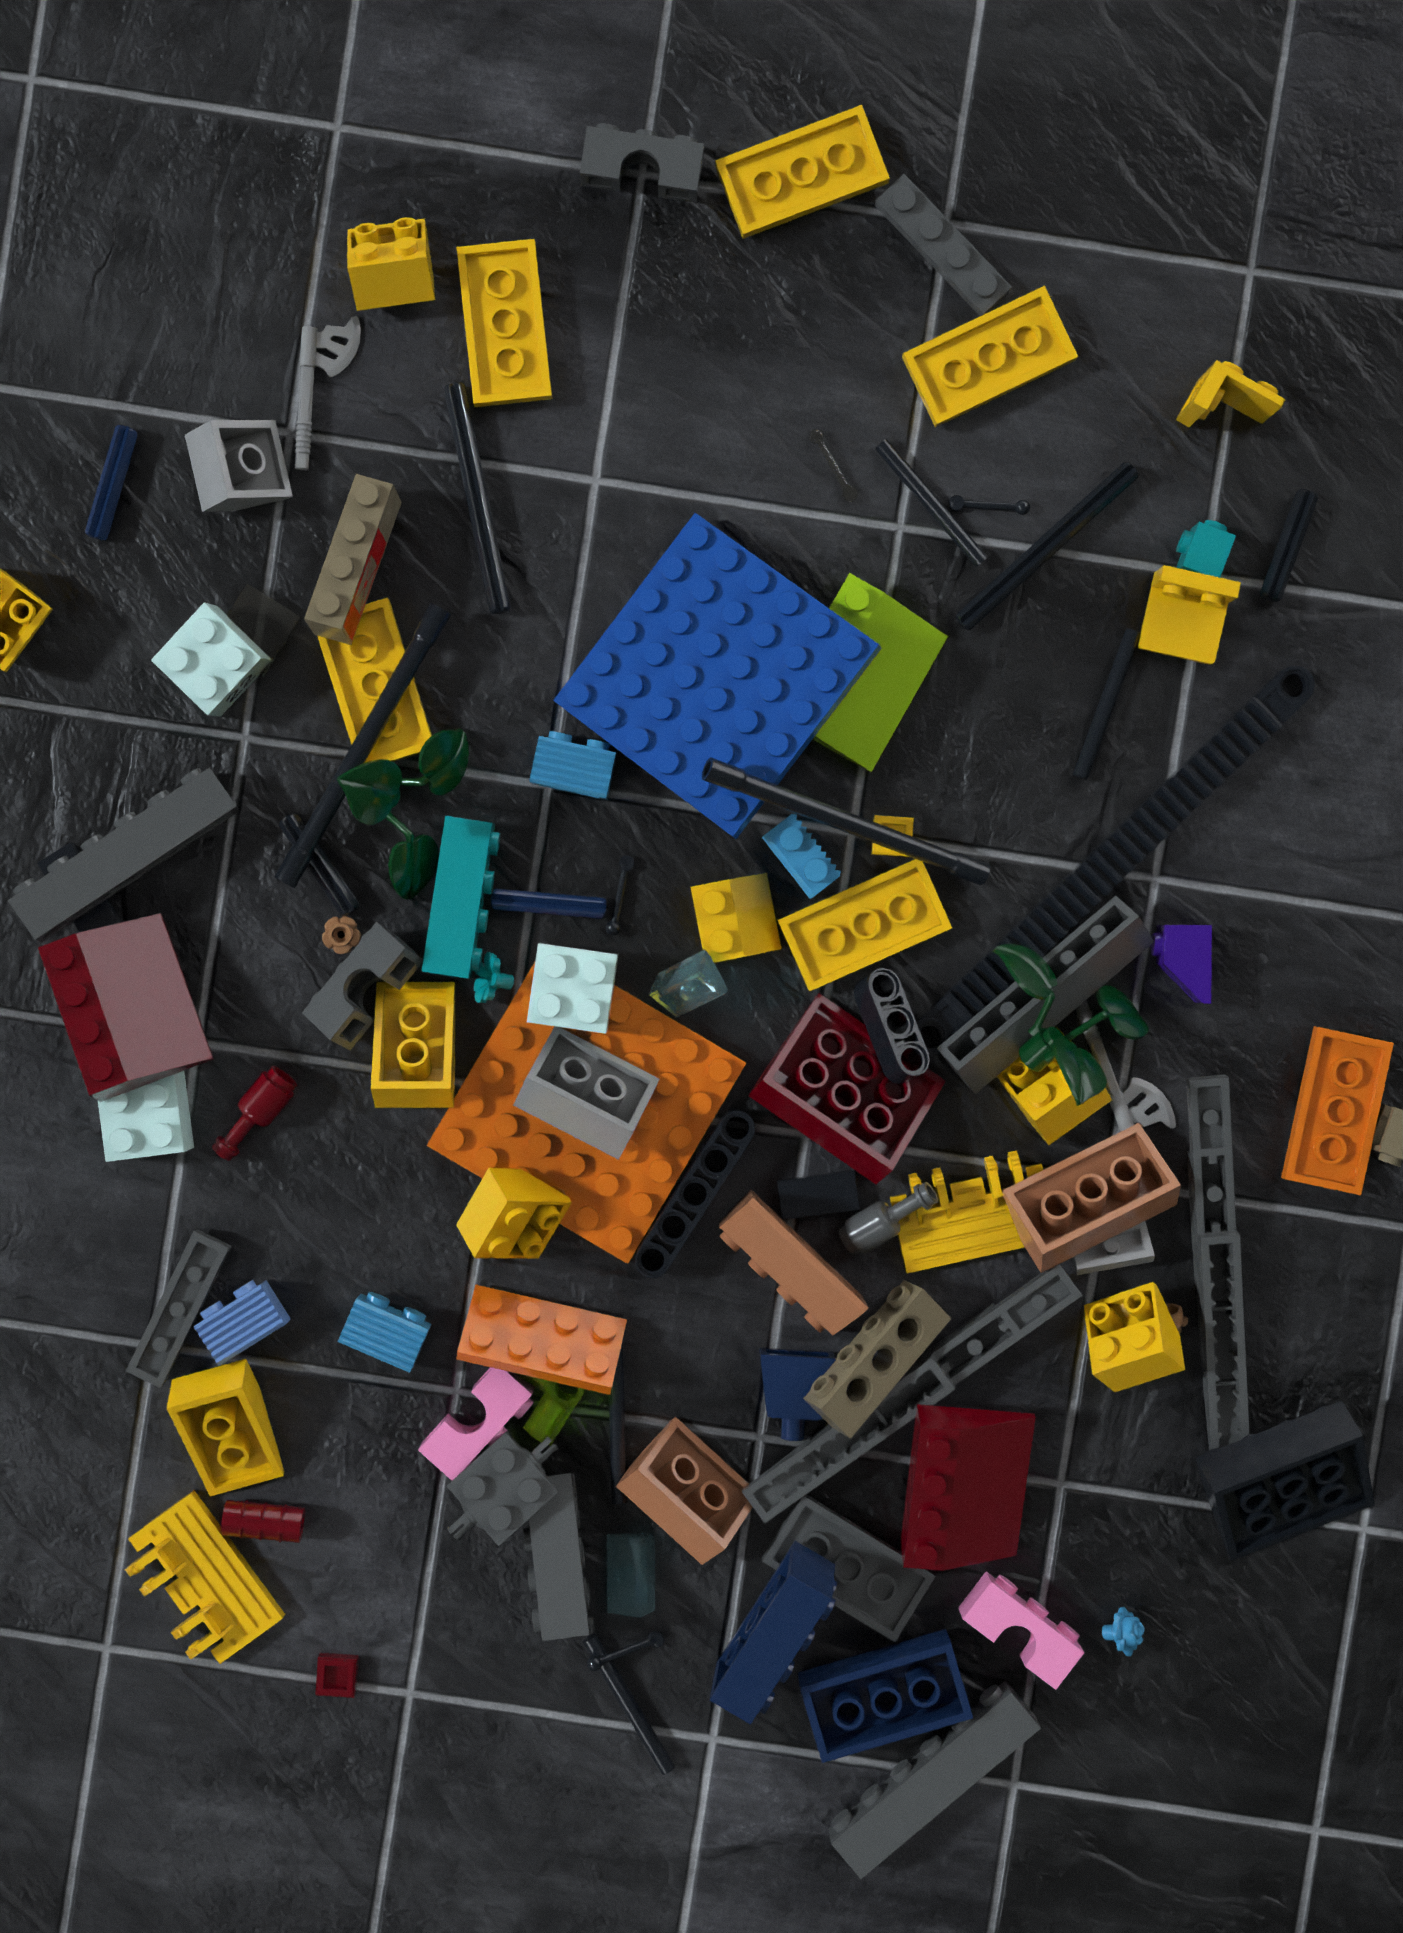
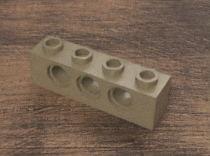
[803,1280,951,1439]

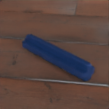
[85,425,138,540]
[491,889,607,919]

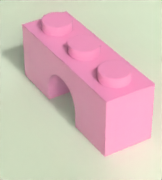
[418,1367,535,1481]
[958,1571,1084,1690]

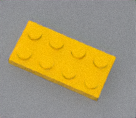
[715,105,890,239]
[456,239,552,407]
[902,286,1078,427]
[317,597,432,763]
[777,859,952,992]

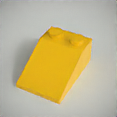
[371,982,455,1108]
[167,1359,284,1497]

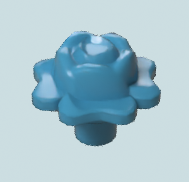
[1102,1607,1144,1656]

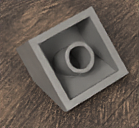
[185,420,293,512]

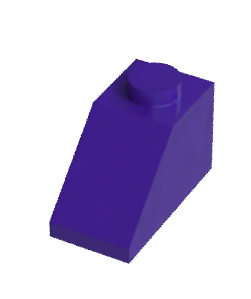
[1150,925,1212,1004]

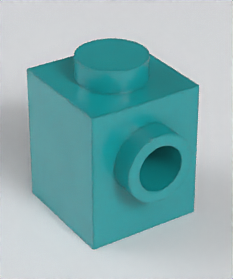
[1176,520,1236,578]

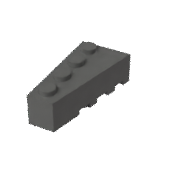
[523,1473,595,1641]

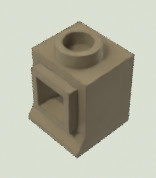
[1371,1104,1403,1167]

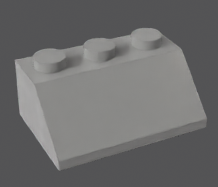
[513,1026,660,1160]

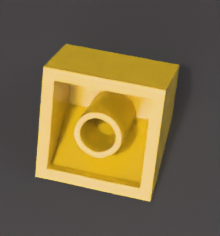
[690,873,781,964]

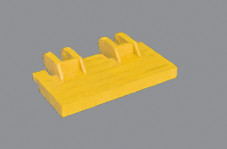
[889,1150,1043,1273]
[124,1490,285,1664]

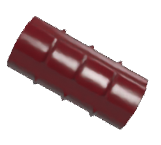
[221,1500,305,1543]

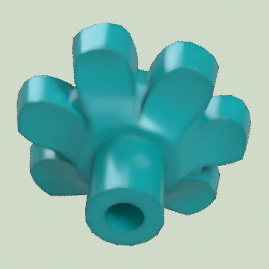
[474,952,514,1003]

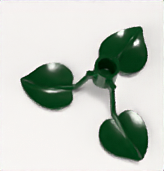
[337,728,469,900]
[992,944,1149,1106]

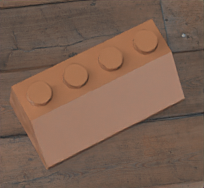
[1002,1123,1181,1273]
[719,1189,868,1335]

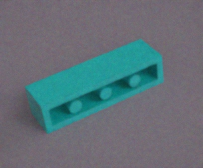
[422,816,500,979]

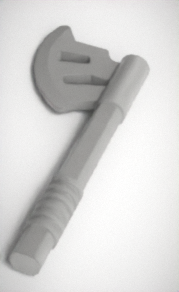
[295,316,361,471]
[1075,1000,1176,1132]

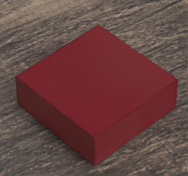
[315,1653,359,1698]

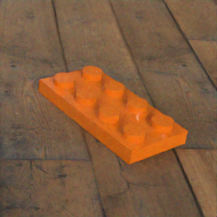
[1281,1026,1394,1195]
[456,1285,627,1395]

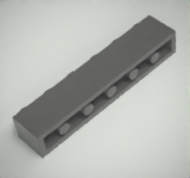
[7,767,239,943]
[937,896,1154,1094]
[828,1680,1041,1879]

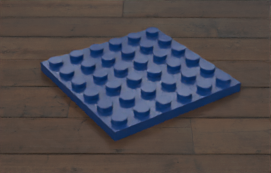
[553,513,882,839]

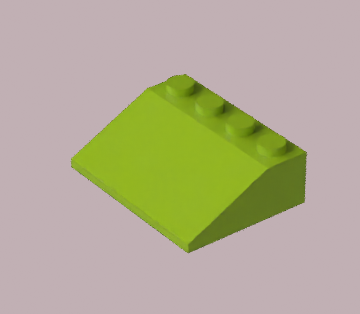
[813,573,948,772]

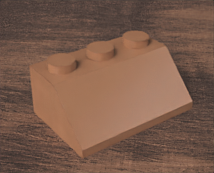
[616,1417,753,1565]

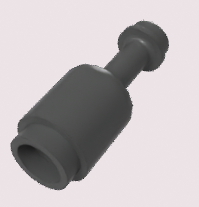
[839,1182,938,1255]

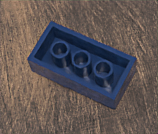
[709,1541,837,1725]
[798,1629,973,1763]

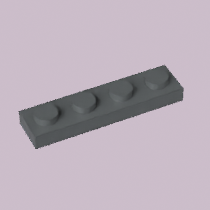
[875,174,1012,316]
[126,1229,232,1388]

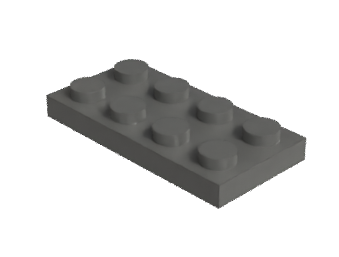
[762,1494,936,1642]

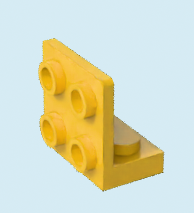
[1176,360,1285,427]
[1138,565,1241,665]

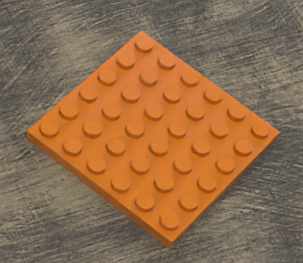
[426,962,746,1264]

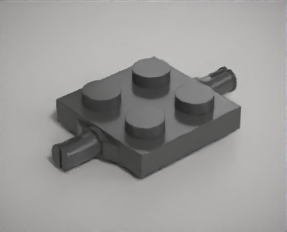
[447,1432,559,1546]

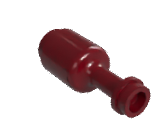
[212,1066,297,1161]

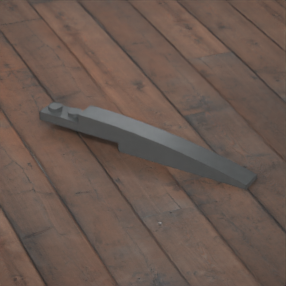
[1186,1075,1249,1450]
[742,1264,1083,1523]

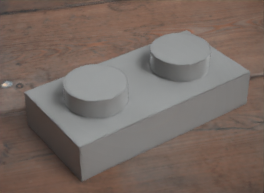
[1072,1221,1155,1275]

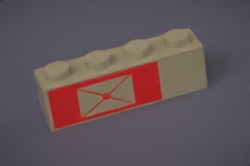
[304,474,402,645]

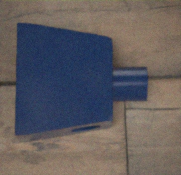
[760,1348,836,1441]

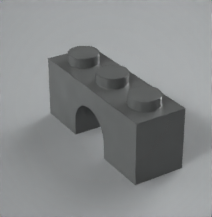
[580,123,704,203]
[302,922,423,1050]

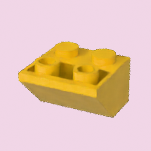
[347,217,435,311]
[0,568,53,673]
[997,1027,1112,1145]
[456,1168,572,1259]
[1084,1282,1185,1392]

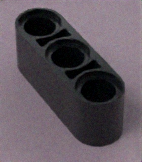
[854,968,930,1084]

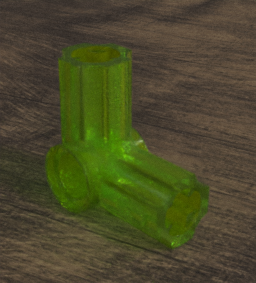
[515,1373,586,1445]

